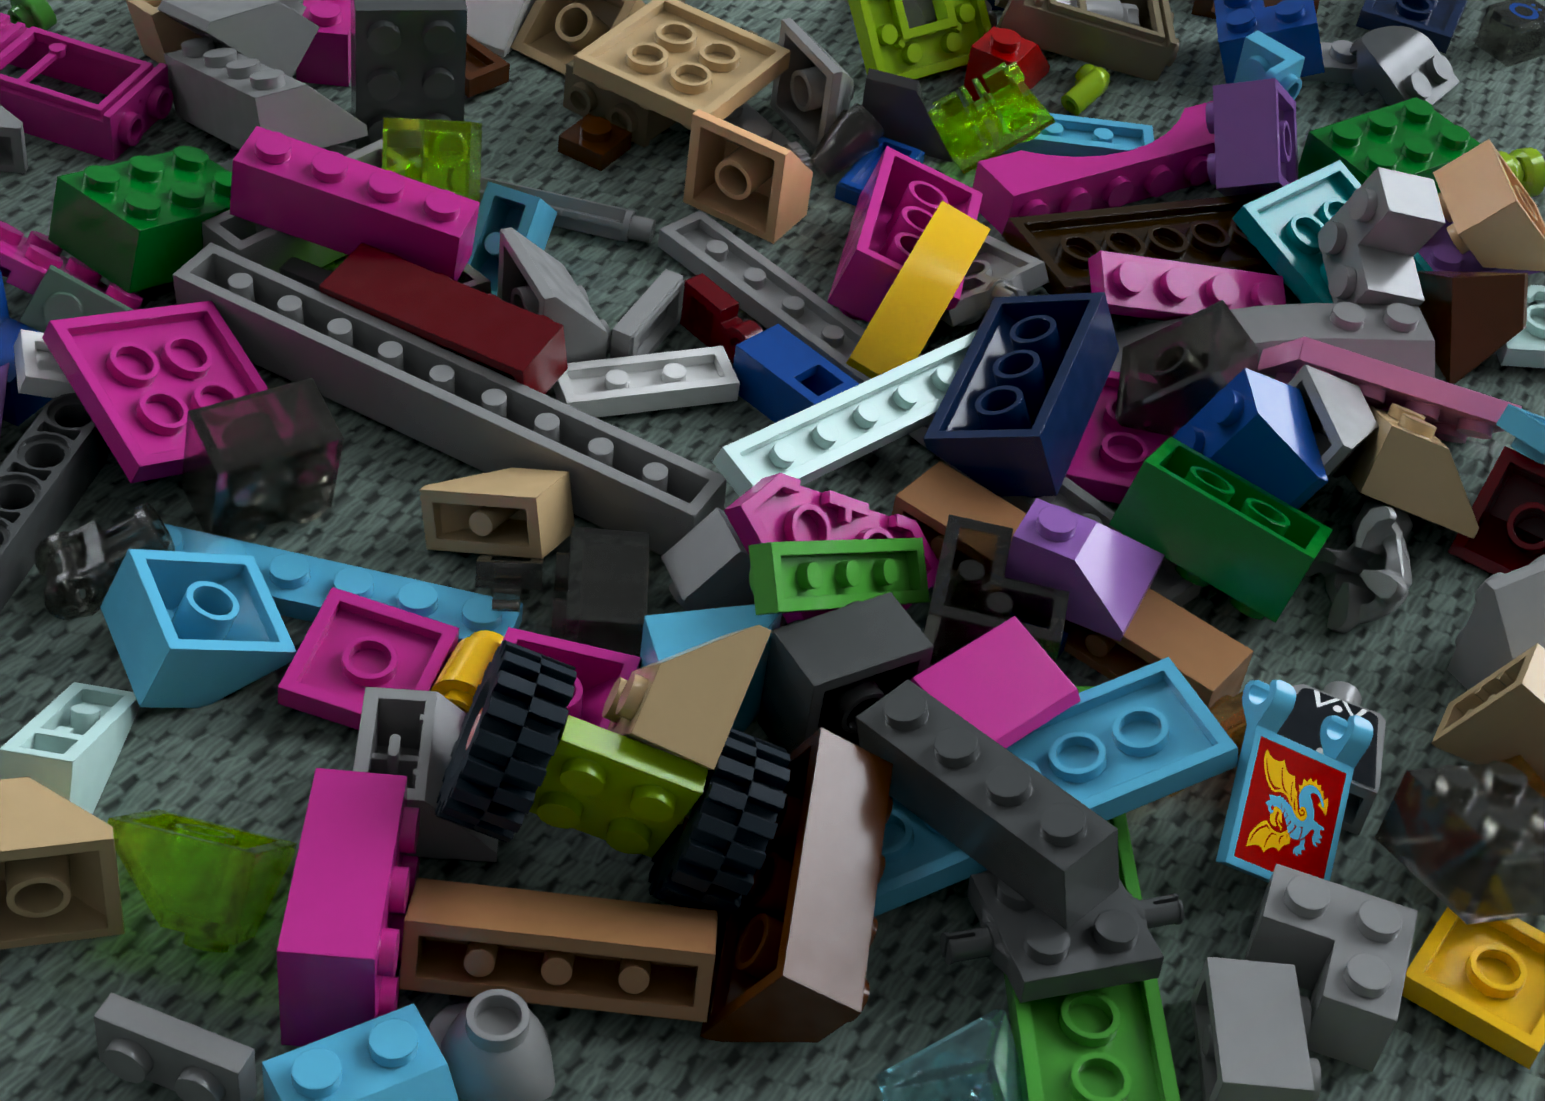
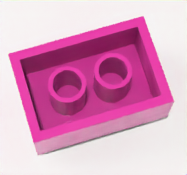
[277,768,420,1046]

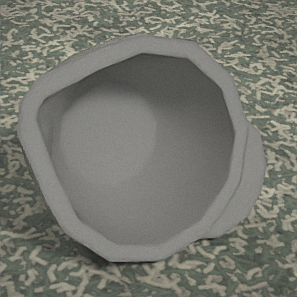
[430,989,556,1101]

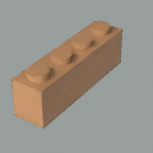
[399,878,717,1023]

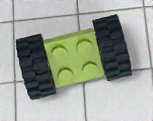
[435,640,790,922]

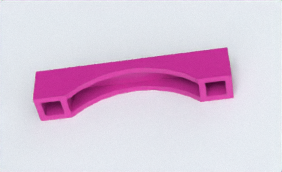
[973,101,1215,234]

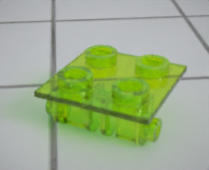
[928,61,1055,174]

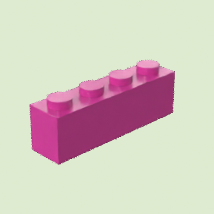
[230,126,480,281]

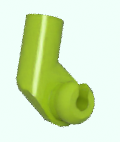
[1061,64,1110,116]

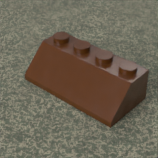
[700,727,893,1043]

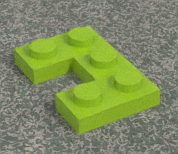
[848,0,992,80]

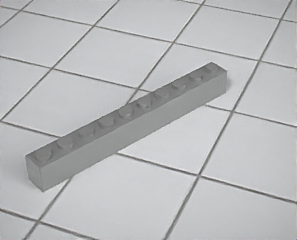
[173,242,727,555]

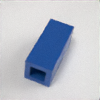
[733,324,860,423]

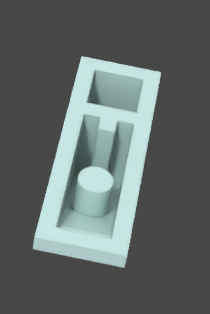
[0,682,140,814]

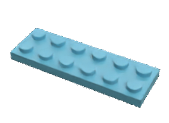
[874,657,1238,916]

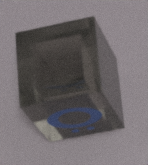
[1475,0,1545,67]

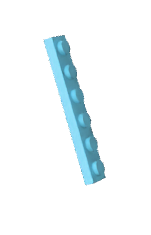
[119,519,523,643]

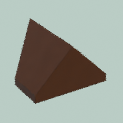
[1417,271,1528,384]

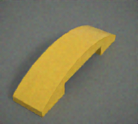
[846,201,991,379]

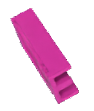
[0,13,173,161]

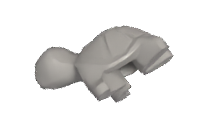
[1305,497,1413,633]

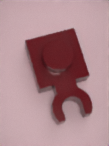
[680,273,763,363]

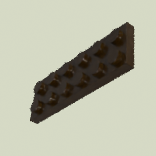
[1002,193,1278,295]

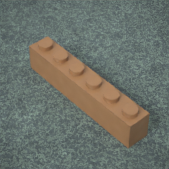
[892,461,1254,717]

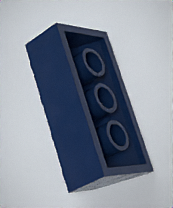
[923,292,1119,498]

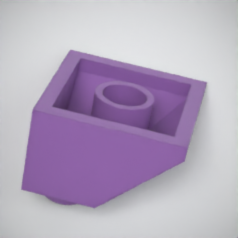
[999,498,1165,641]

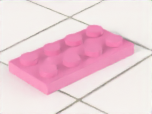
[1257,336,1522,443]

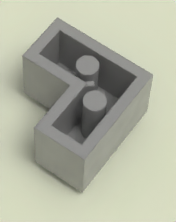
[1317,167,1446,306]
[1244,863,1418,1072]

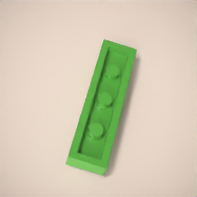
[748,537,930,615]

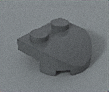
[1350,26,1459,106]

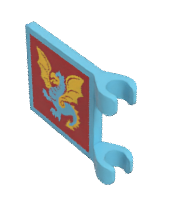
[1216,679,1373,882]

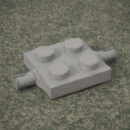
[940,235,1049,327]

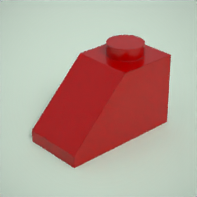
[961,26,1050,112]

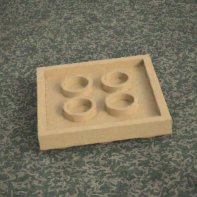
[573,0,791,130]

